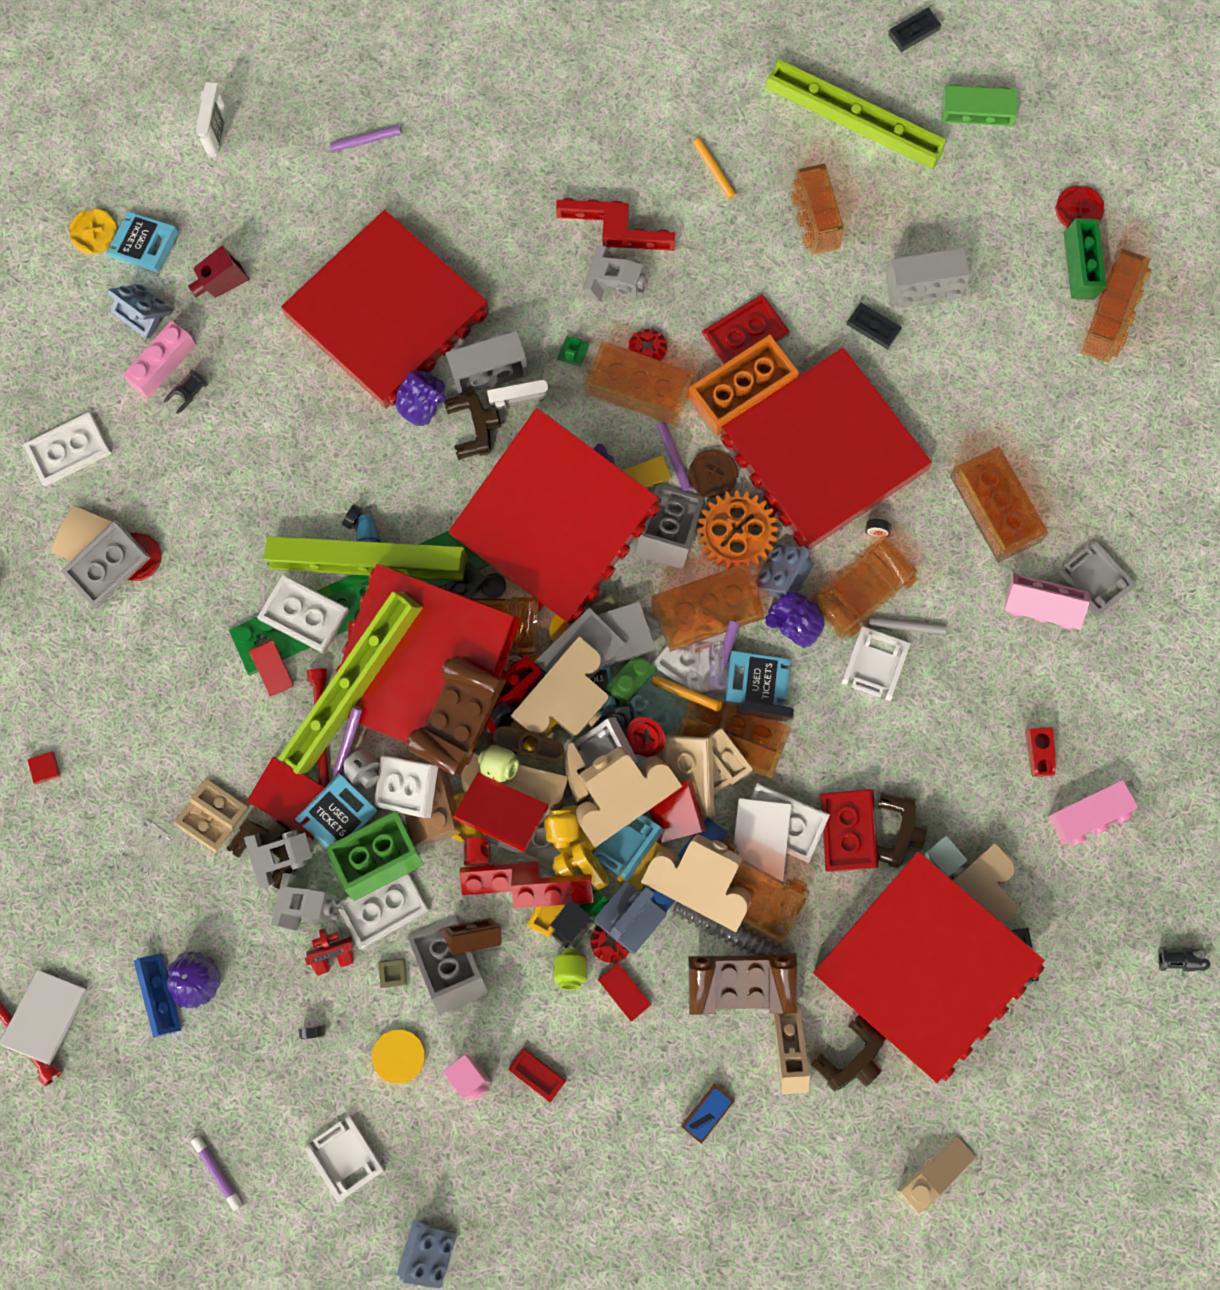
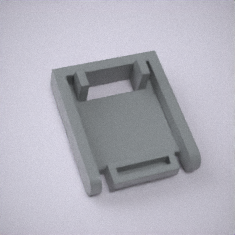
[1056,541,1136,619]

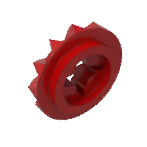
[628,327,667,365]
[626,715,667,757]
[590,926,630,963]

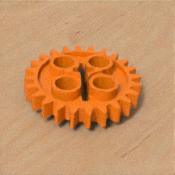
[696,490,778,572]

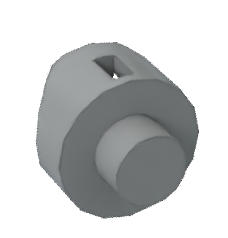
[344,750,380,788]

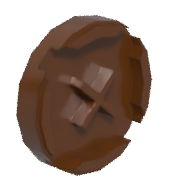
[688,449,738,498]

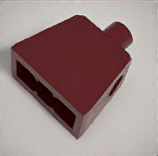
[188,245,250,298]

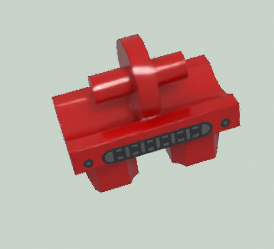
[304,928,354,976]

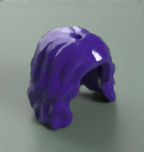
[395,370,446,426]
[765,592,825,648]
[167,951,221,1008]

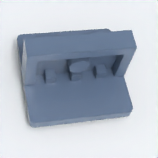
[107,284,173,338]
[753,545,814,600]
[594,882,666,954]
[396,1220,457,1289]

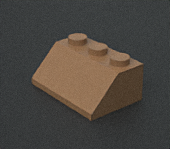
[404,758,462,847]

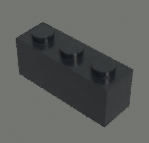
[550,900,594,948]

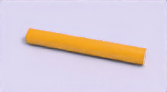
[692,137,736,200]
[651,675,722,711]

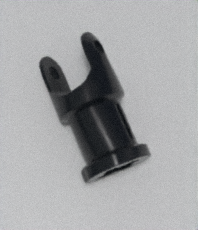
[164,370,208,414]
[1158,947,1211,972]

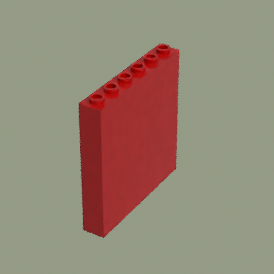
[281,209,489,409]
[720,347,932,550]
[448,408,662,623]
[334,564,522,765]
[813,851,1045,1084]

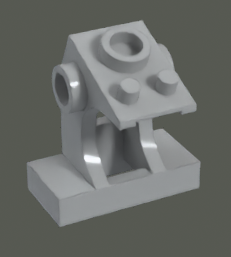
[582,246,647,301]
[244,830,314,889]
[271,873,342,931]

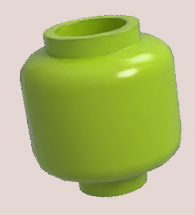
[553,949,588,990]

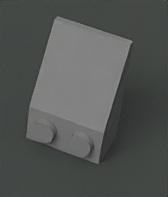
[635,484,704,570]
[407,916,488,1015]

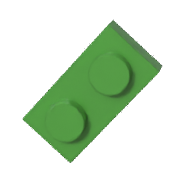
[605,655,657,704]

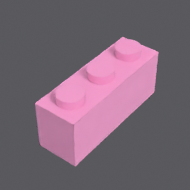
[123,321,196,399]
[1005,573,1090,629]
[1049,780,1138,846]
[443,1054,492,1100]

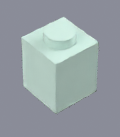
[924,836,968,879]

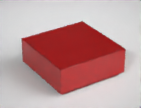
[27,751,61,785]

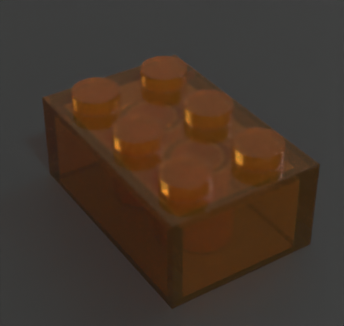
[791,163,844,255]

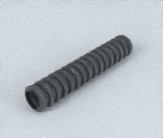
[672,902,798,959]

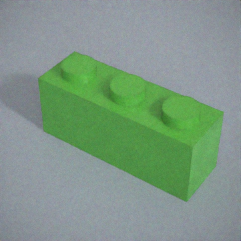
[941,84,1017,126]

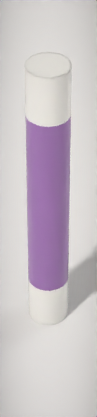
[191,1136,243,1211]

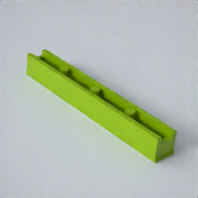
[765,59,946,170]
[263,536,468,581]
[278,592,423,775]

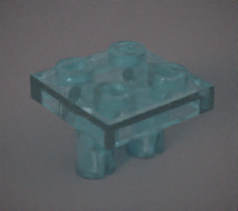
[628,681,686,743]

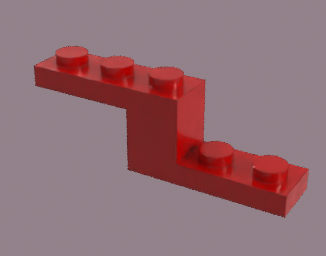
[556,198,675,251]
[459,862,593,909]

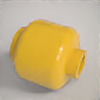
[544,809,579,848]

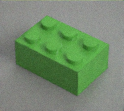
[326,811,424,902]

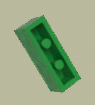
[1064,219,1107,300]

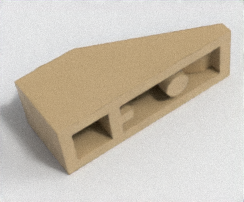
[773,1005,810,1094]
[897,1136,976,1214]

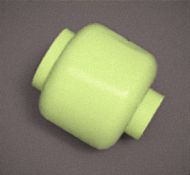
[478,745,519,783]

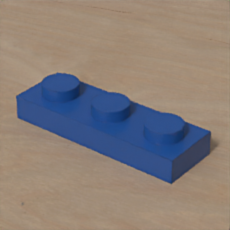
[134,953,181,1038]

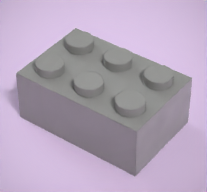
[885,248,970,308]
[446,331,529,396]

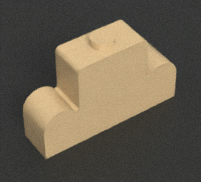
[511,637,608,737]
[575,747,682,847]
[461,754,568,815]
[641,835,751,932]
[953,843,1019,927]

